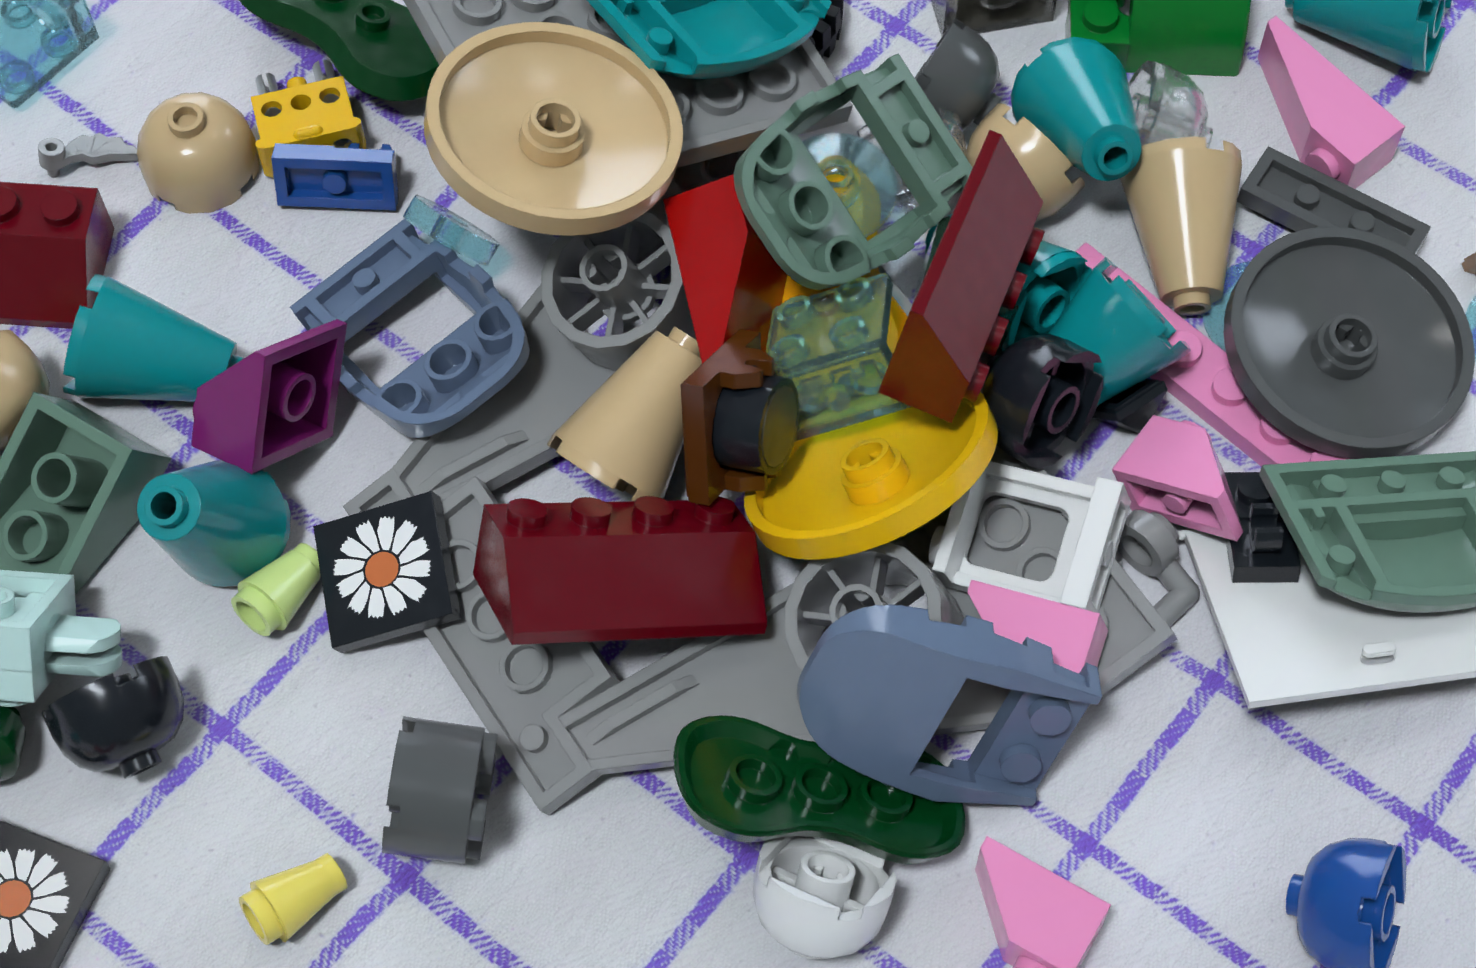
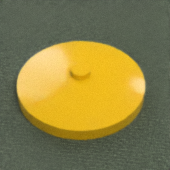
[744,383,998,560]

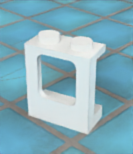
[929,461,1131,613]

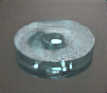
[403,194,500,266]

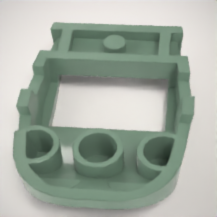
[734,53,973,290]

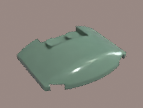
[1259,451,1476,613]

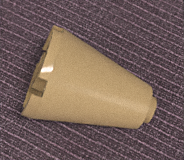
[1120,136,1242,315]
[547,326,702,501]

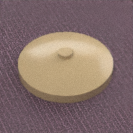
[424,22,683,236]

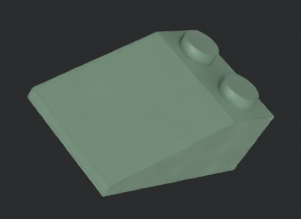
[0,392,172,595]

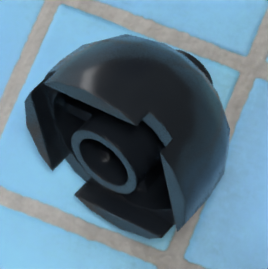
[981,334,1104,469]
[41,656,184,779]

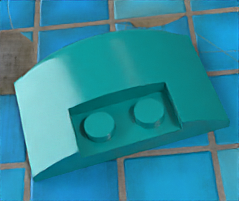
[587,0,832,79]

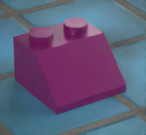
[191,319,347,474]

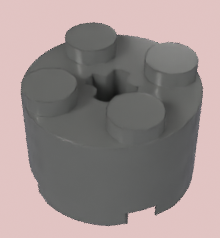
[382,716,498,864]

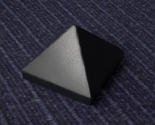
[1092,378,1168,434]

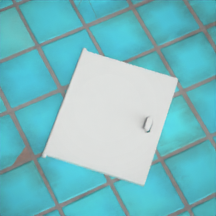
[1177,529,1476,709]

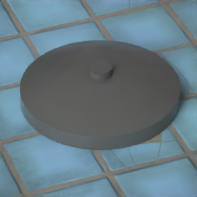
[1223,226,1475,459]

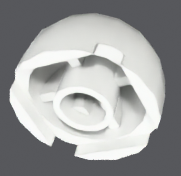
[753,836,897,959]

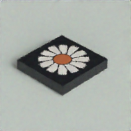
[313,491,461,653]
[0,820,111,968]

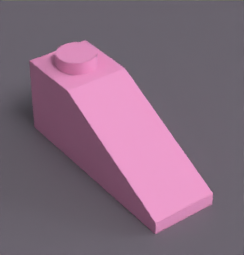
[1257,16,1405,189]

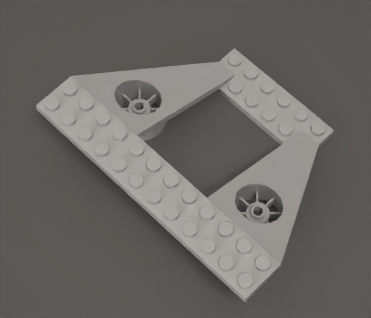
[343,149,1177,815]

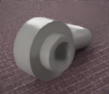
[1117,509,1200,627]

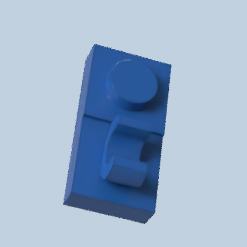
[271,143,399,211]

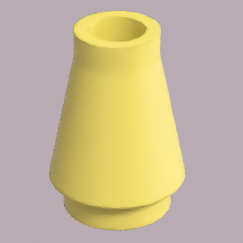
[239,853,348,945]

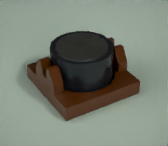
[680,329,800,506]

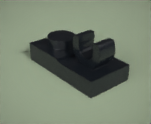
[1224,472,1301,583]

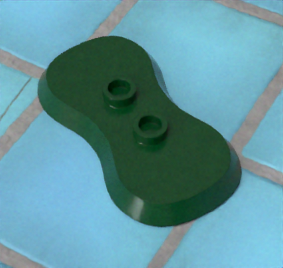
[239,0,439,102]
[673,715,965,864]

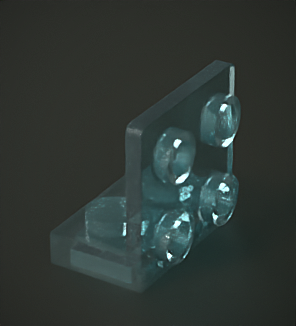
[0,0,99,108]
[765,273,911,441]

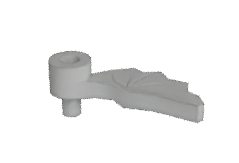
[38,132,138,177]

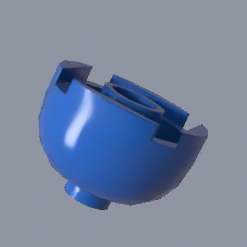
[1286,838,1407,968]

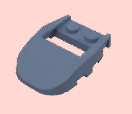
[290,219,530,438]
[797,604,1102,806]

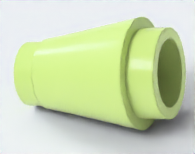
[231,543,321,636]

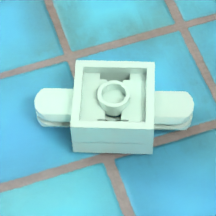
[0,570,123,707]

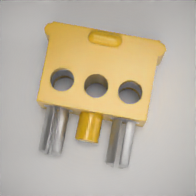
[251,60,368,178]

